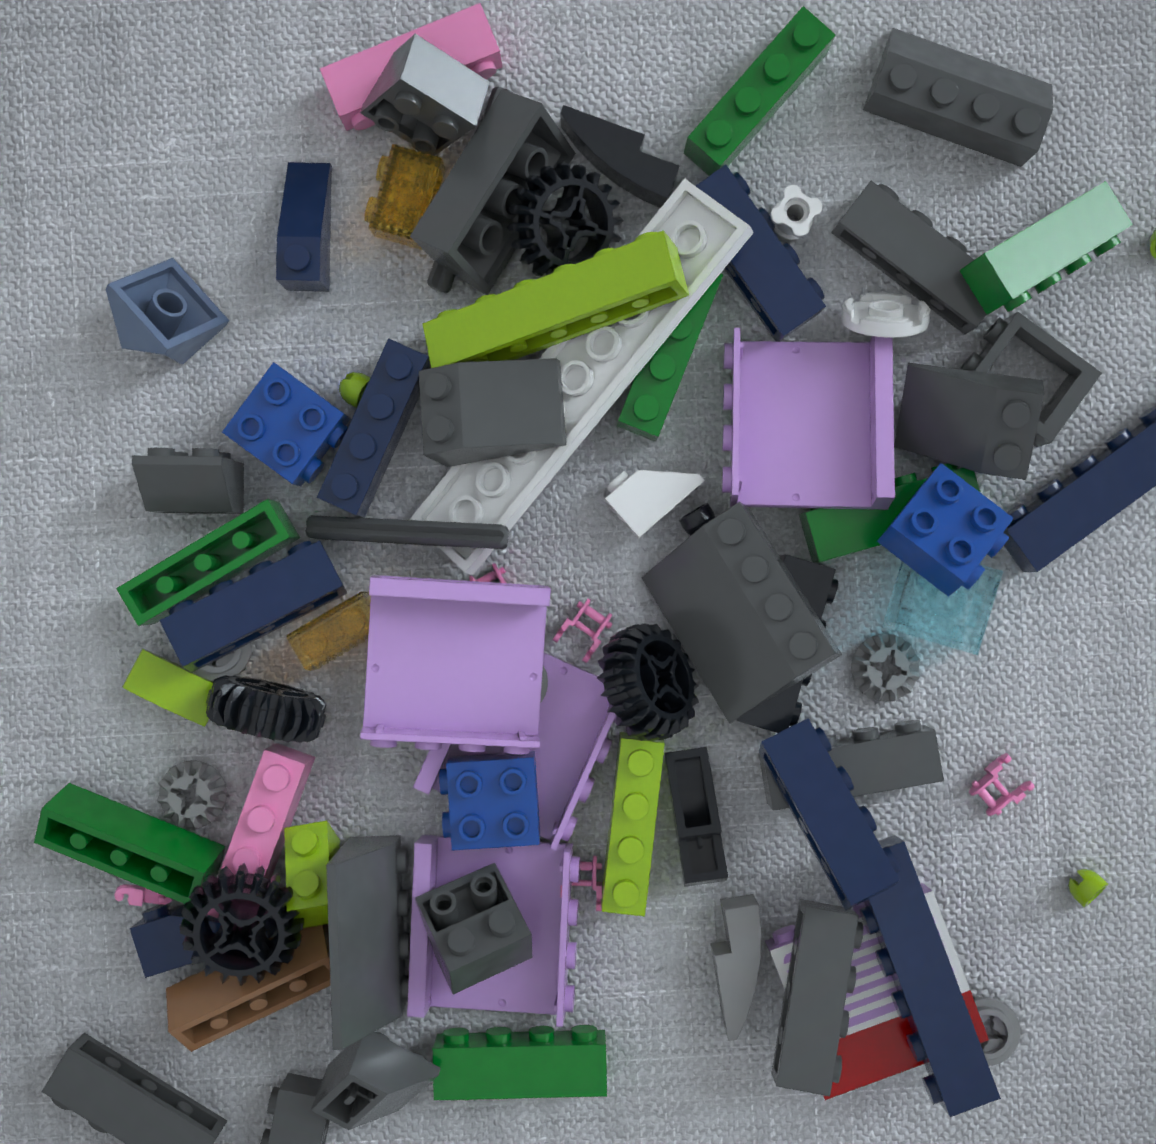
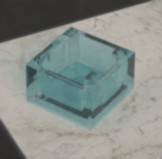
[882,561,1003,655]

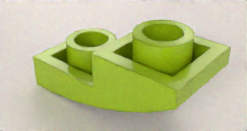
[122,648,213,727]

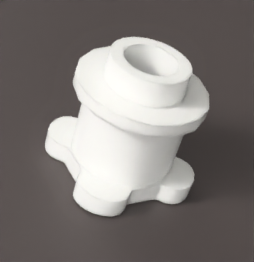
[770,185,822,240]

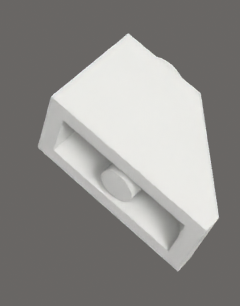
[604,470,705,539]

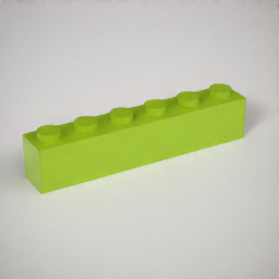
[422,230,689,368]

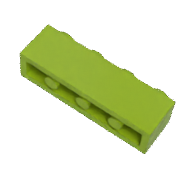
[601,732,665,917]

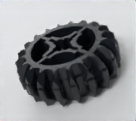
[507,163,624,276]
[597,623,699,741]
[206,675,326,743]
[179,863,304,986]

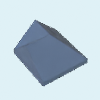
[105,258,229,365]

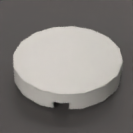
[841,292,931,338]

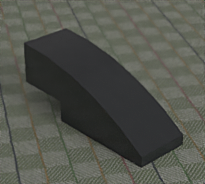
[560,105,680,208]
[665,747,728,887]

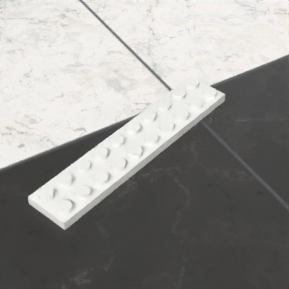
[410,178,754,575]

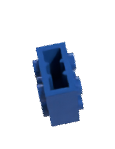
[222,362,351,487]
[877,463,1014,597]
[439,751,540,851]

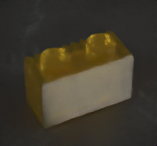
[365,144,445,250]
[286,591,371,671]

